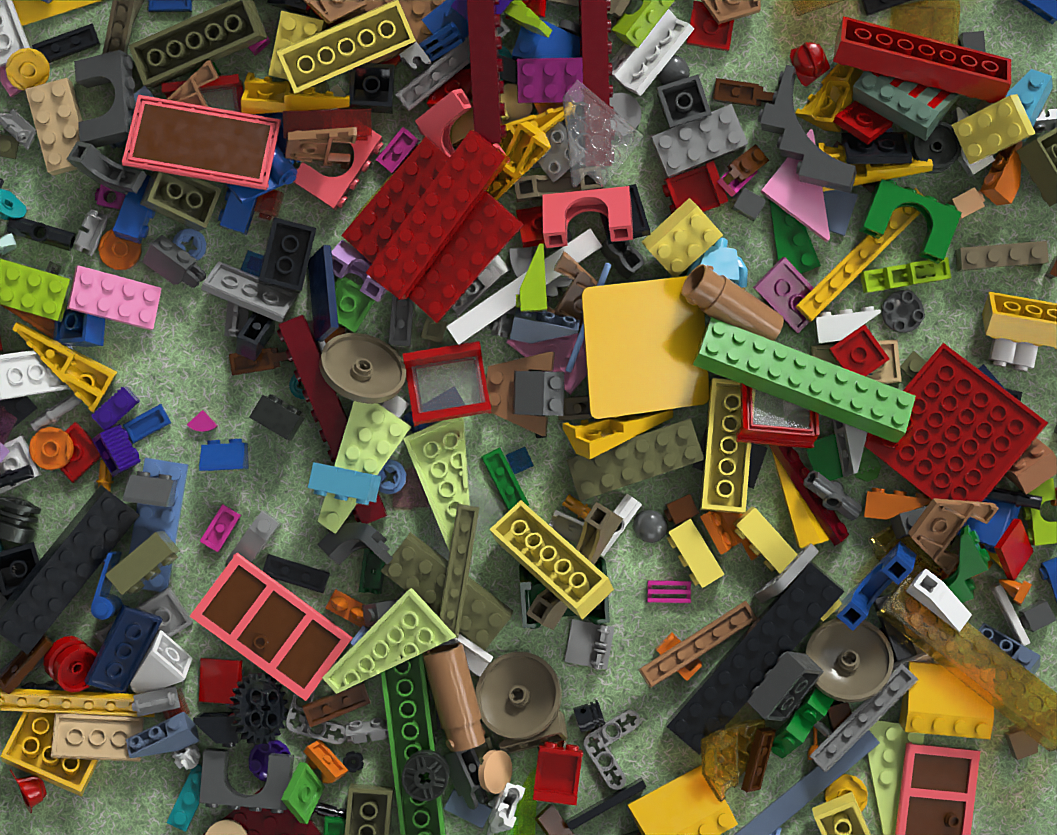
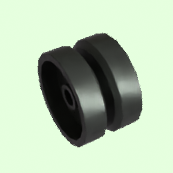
[910,121,962,174]

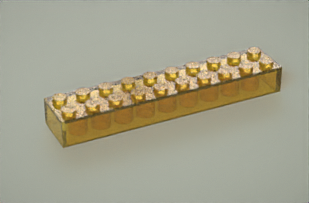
[876,575,1057,752]

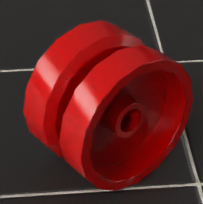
[43,636,97,692]

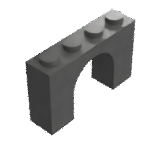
[74,50,136,148]
[199,748,294,813]

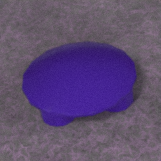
[248,740,291,782]

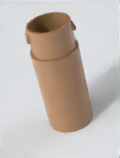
[682,264,784,341]
[422,643,485,752]

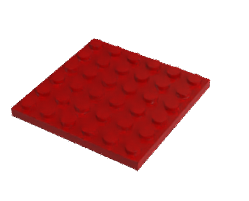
[341,137,524,323]
[864,343,1048,519]

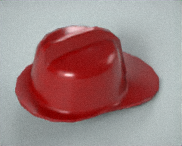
[790,42,830,87]
[10,769,47,813]

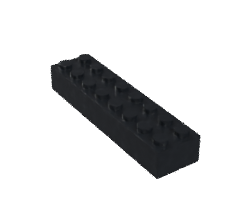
[0,485,140,654]

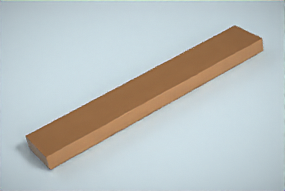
[638,601,757,688]

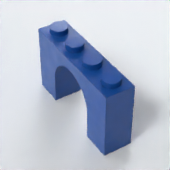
[837,541,917,631]

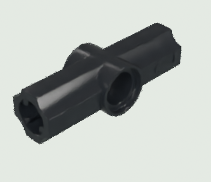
[7,217,76,251]

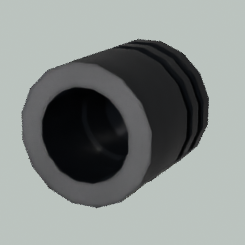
[573,700,606,733]

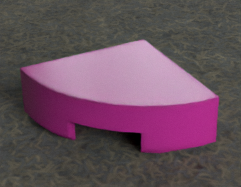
[187,410,218,432]

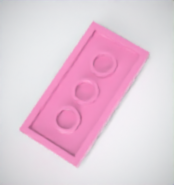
[67,266,162,330]

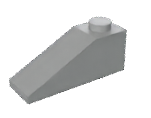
[832,419,867,477]
[225,510,282,564]

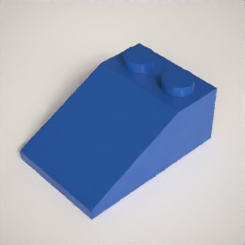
[512,19,580,61]

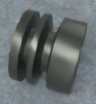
[0,497,42,544]
[402,749,449,801]

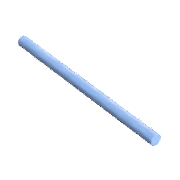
[566,263,611,372]

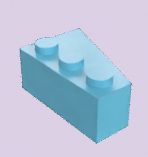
[1006,69,1053,143]

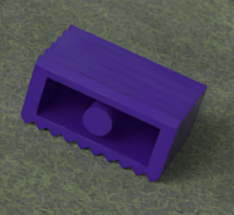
[91,387,140,431]
[92,424,141,477]

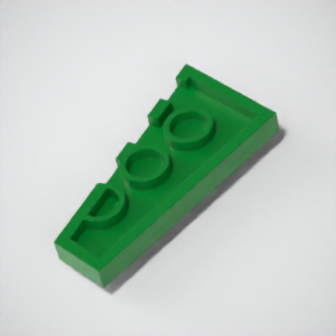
[769,199,821,274]

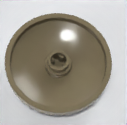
[319,333,406,404]
[805,618,894,703]
[475,652,562,740]

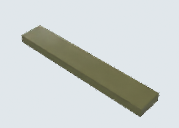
[439,504,480,638]

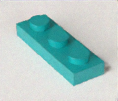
[166,764,202,832]

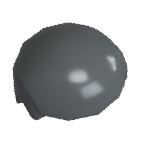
[657,55,690,85]
[632,509,668,543]

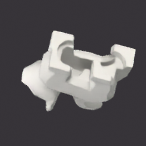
[487,782,525,835]

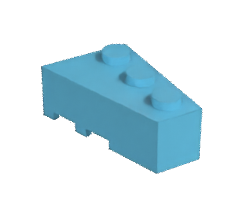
[308,462,381,505]

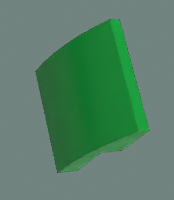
[805,434,861,481]

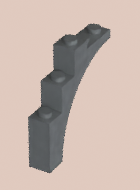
[758,65,857,193]

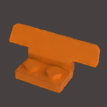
[700,511,761,561]

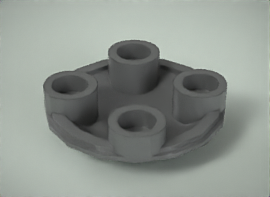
[882,290,925,333]

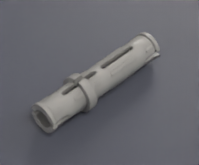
[30,392,83,433]

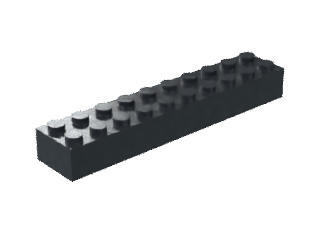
[666,561,844,755]

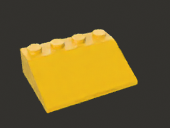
[899,661,995,740]
[0,712,99,797]
[627,764,738,835]

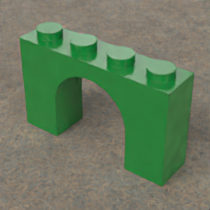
[859,179,962,264]

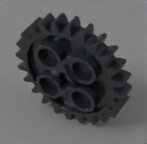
[228,673,289,745]

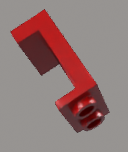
[662,161,728,214]
[533,741,583,806]

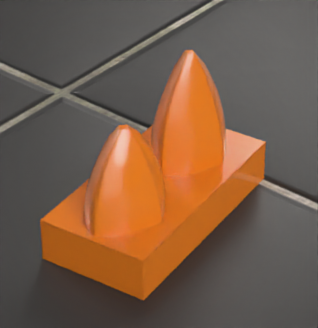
[998,579,1032,606]
[325,589,365,627]
[303,740,349,784]

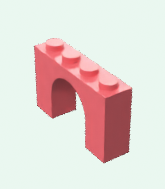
[415,89,510,163]
[293,108,384,211]
[542,186,633,248]

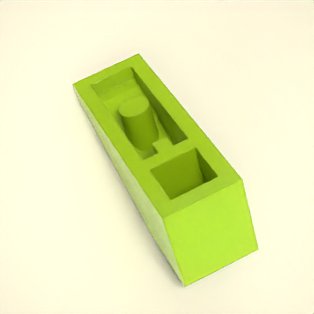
[515,244,547,313]

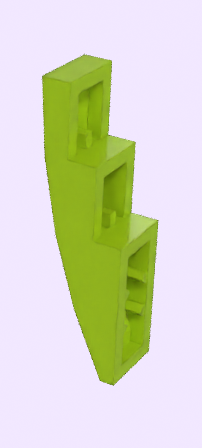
[503,0,552,38]
[860,257,952,294]

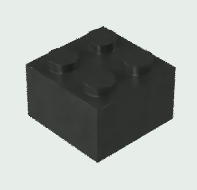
[249,394,305,440]

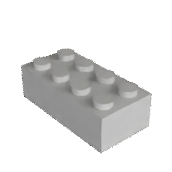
[650,104,748,178]

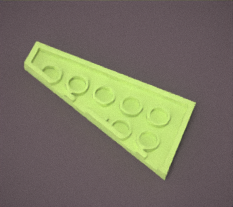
[318,401,411,534]
[403,417,470,552]
[322,588,456,694]
[867,720,924,835]

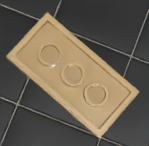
[811,339,901,384]
[51,713,144,762]

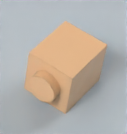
[948,187,985,220]

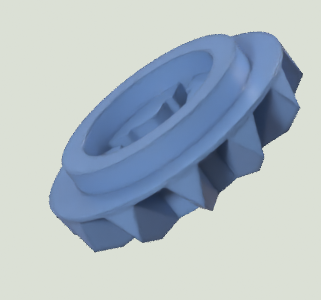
[172,228,207,261]
[377,460,407,494]

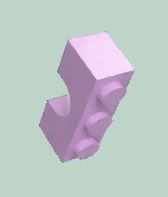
[332,240,388,302]

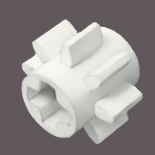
[172,744,201,770]

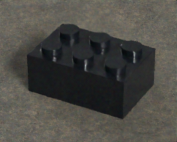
[257,217,316,293]

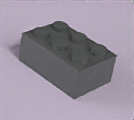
[747,651,824,721]

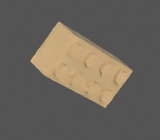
[25,78,83,176]

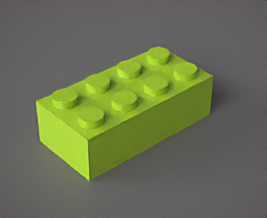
[0,259,73,322]

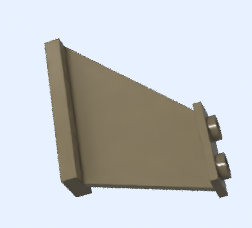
[103,0,144,54]

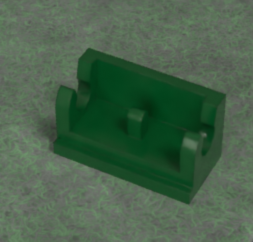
[359,548,386,594]

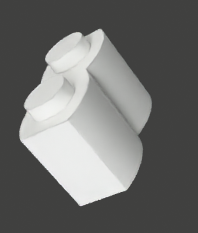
[988,338,1038,372]

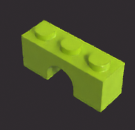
[611,0,675,48]
[1021,478,1057,546]

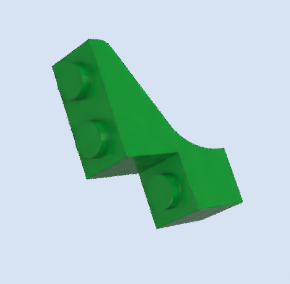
[941,524,990,603]
[771,687,835,759]

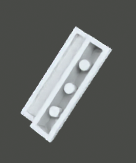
[609,9,694,96]

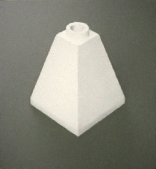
[130,630,193,694]

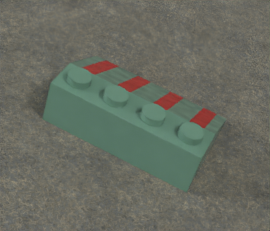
[852,71,961,141]

